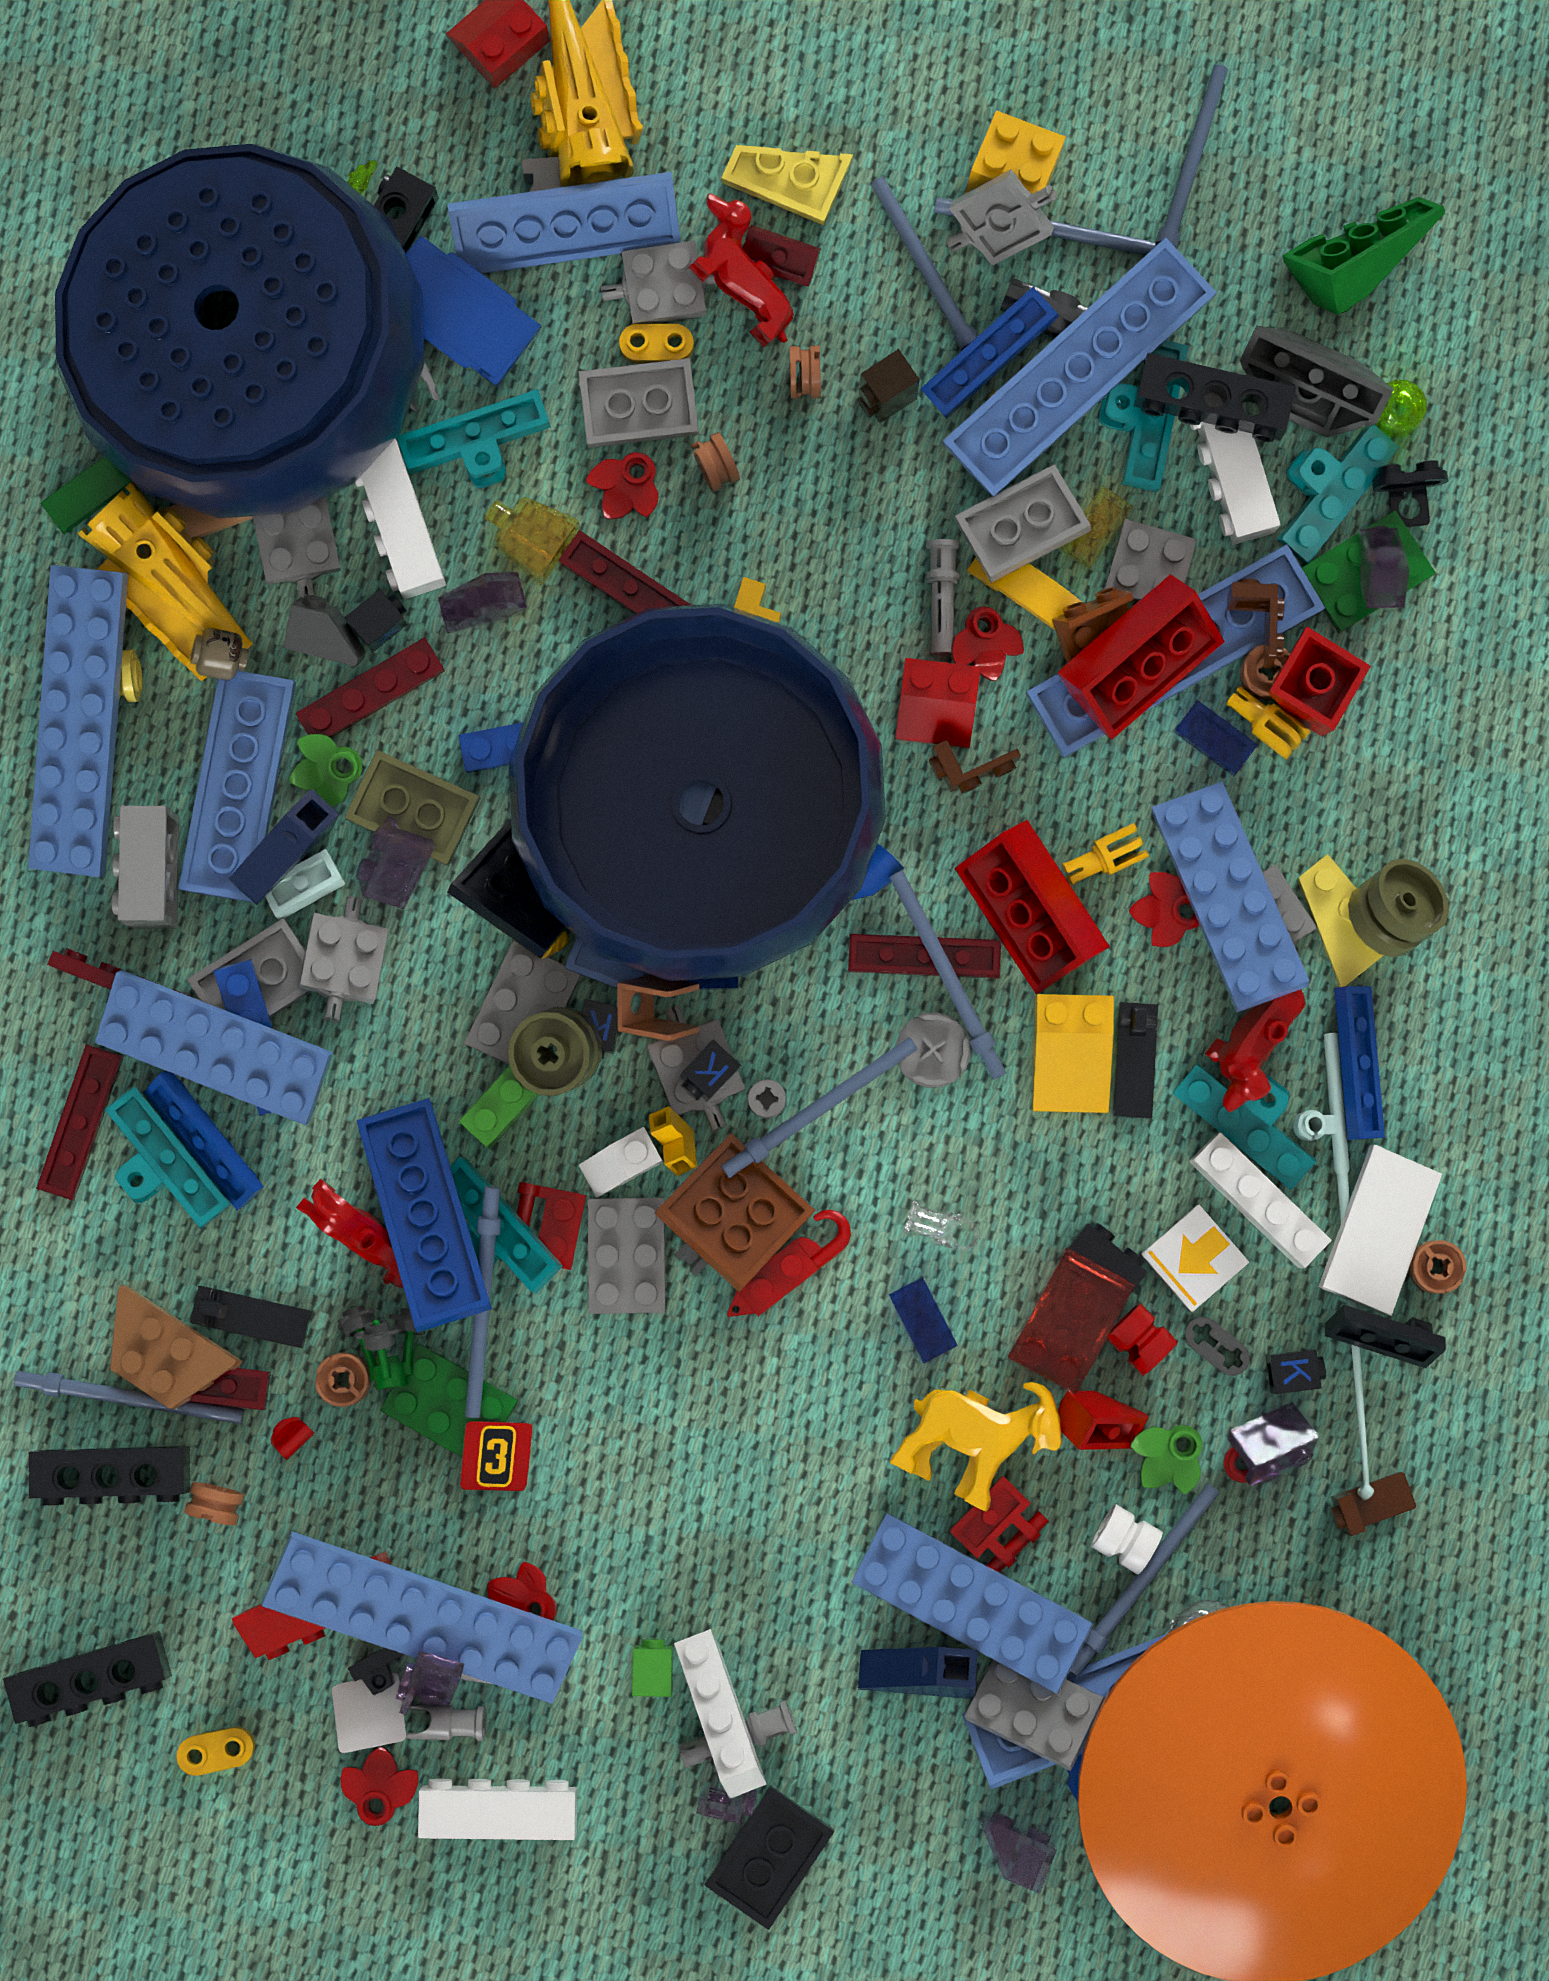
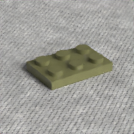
[344,749,481,866]

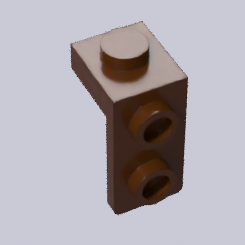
[1227,579,1284,668]
[929,740,1021,794]
[1330,1472,1416,1536]

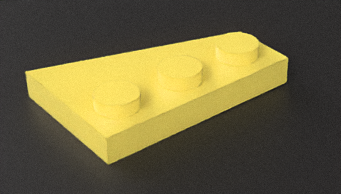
[721,145,853,226]
[1297,854,1384,987]

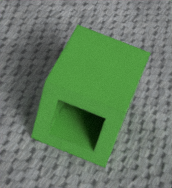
[632,1638,673,1697]

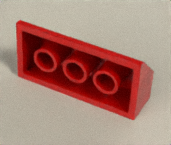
[1057,574,1225,740]
[954,820,1110,995]
[231,1551,391,1661]

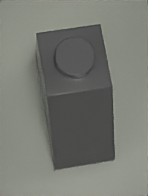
[283,595,366,667]

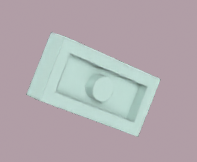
[265,849,345,920]

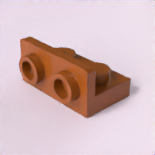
[1052,587,1133,662]

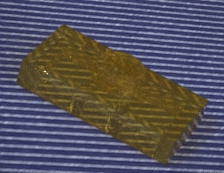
[1059,485,1133,569]

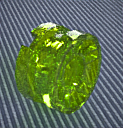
[1376,380,1427,438]

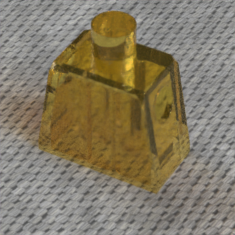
[485,497,580,587]

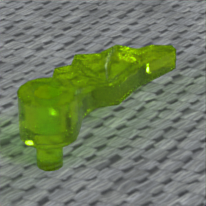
[347,160,378,194]

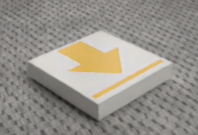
[1140,1204,1249,1312]

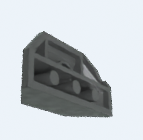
[1240,325,1394,437]

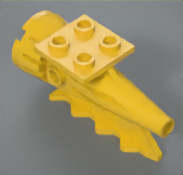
[530,0,643,187]
[77,481,253,682]

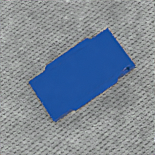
[406,235,542,387]

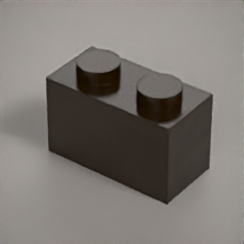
[858,349,920,423]

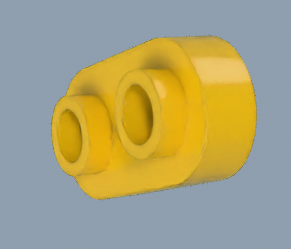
[619,324,694,364]
[176,1726,255,1776]

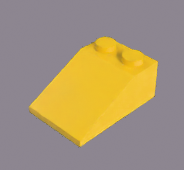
[1032,994,1114,1113]

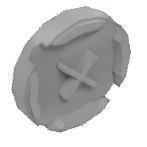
[895,1012,971,1088]

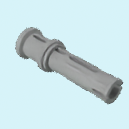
[926,539,960,656]
[678,1700,797,1768]

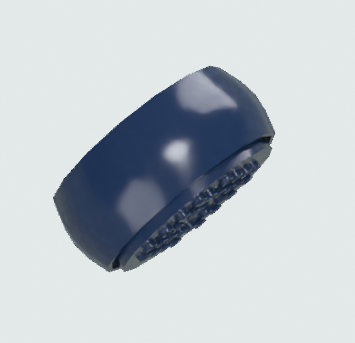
[55,144,424,518]
[509,604,886,981]

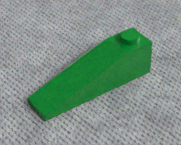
[1282,197,1445,315]

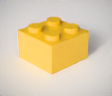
[965,110,1066,194]

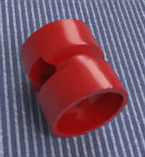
[1105,1303,1178,1376]

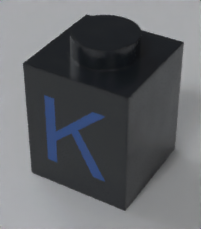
[345,589,407,653]
[582,999,619,1059]
[679,1039,741,1102]
[1265,1349,1326,1394]

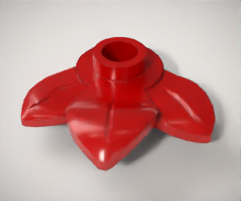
[586,452,659,520]
[952,606,1024,681]
[1129,872,1199,947]
[487,1562,557,1621]
[341,1746,419,1826]

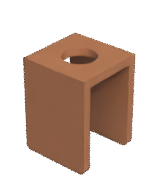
[617,974,699,1041]

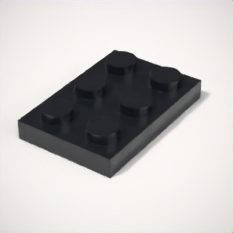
[705,1785,835,1930]

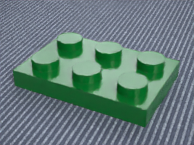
[1302,510,1436,634]
[380,1343,518,1458]

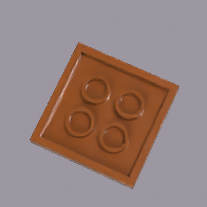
[654,1133,815,1292]

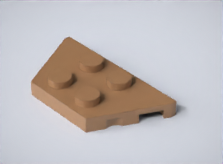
[110,1285,242,1409]

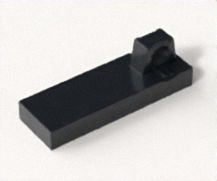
[1113,1002,1158,1119]
[190,1285,312,1348]
[1325,1305,1446,1368]
[348,1647,404,1695]

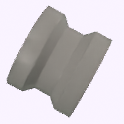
[748,1079,786,1119]

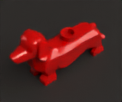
[688,193,794,347]
[1205,989,1306,1112]
[296,1179,404,1289]

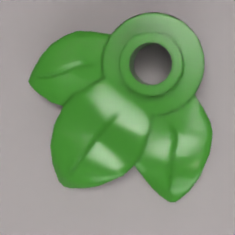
[289,734,363,807]
[1130,1425,1203,1494]

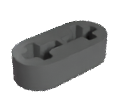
[1183,1317,1250,1376]

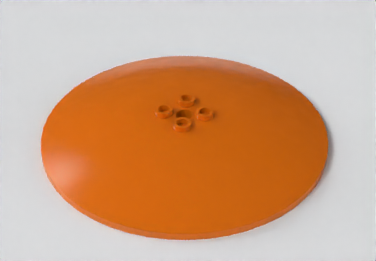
[1077,1601,1467,1981]

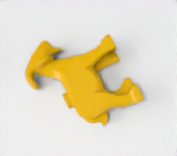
[889,1382,1062,1512]

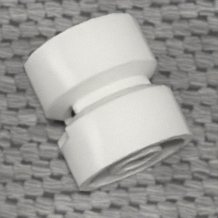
[1091,1504,1163,1575]

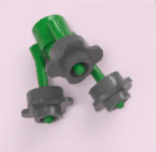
[337,1305,426,1390]

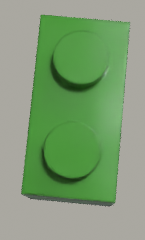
[458,1066,540,1149]

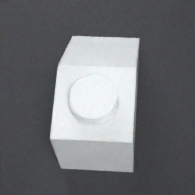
[579,1127,663,1198]

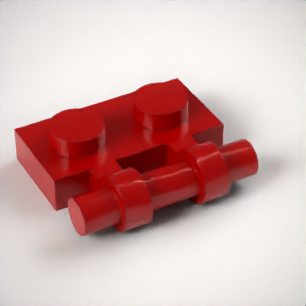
[949,1475,1049,1573]

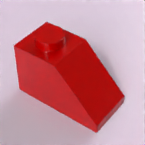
[1058,1391,1149,1450]

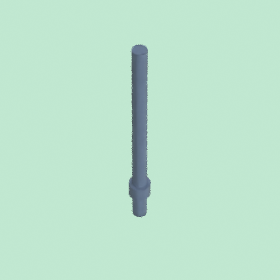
[1155,65,1228,249]
[871,177,978,351]
[934,197,1155,255]
[889,870,1006,1080]
[721,1037,918,1178]
[465,1186,501,1418]
[14,1371,244,1424]
[1070,1484,1219,1676]

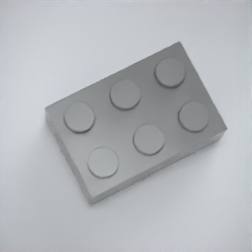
[112,806,179,929]

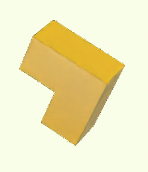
[734,577,781,623]
[649,1106,697,1176]

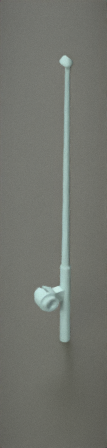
[1293,1033,1374,1500]

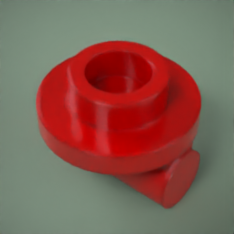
[271,1417,315,1461]

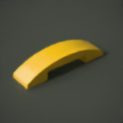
[967,558,1082,630]

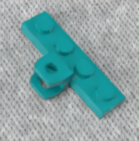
[1098,340,1189,493]
[396,389,551,489]
[1276,425,1400,564]
[1173,1062,1316,1190]
[104,1086,231,1229]
[450,1156,563,1293]

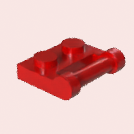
[516,1182,587,1270]

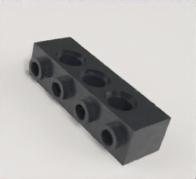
[374,166,439,254]
[1134,353,1296,442]
[29,1446,190,1505]
[3,1631,172,1727]

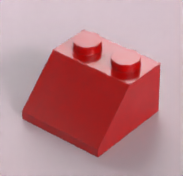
[446,0,550,89]
[1268,627,1371,736]
[895,658,981,748]

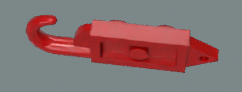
[727,1209,851,1317]

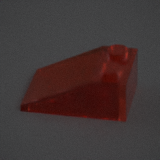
[1008,1248,1135,1394]

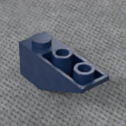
[228,789,340,905]
[858,1647,978,1699]

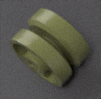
[1348,858,1449,957]
[508,1007,603,1096]

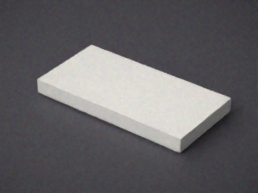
[1318,1144,1442,1316]

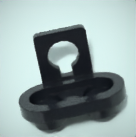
[1372,460,1448,527]

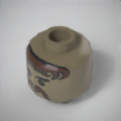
[190,628,249,681]

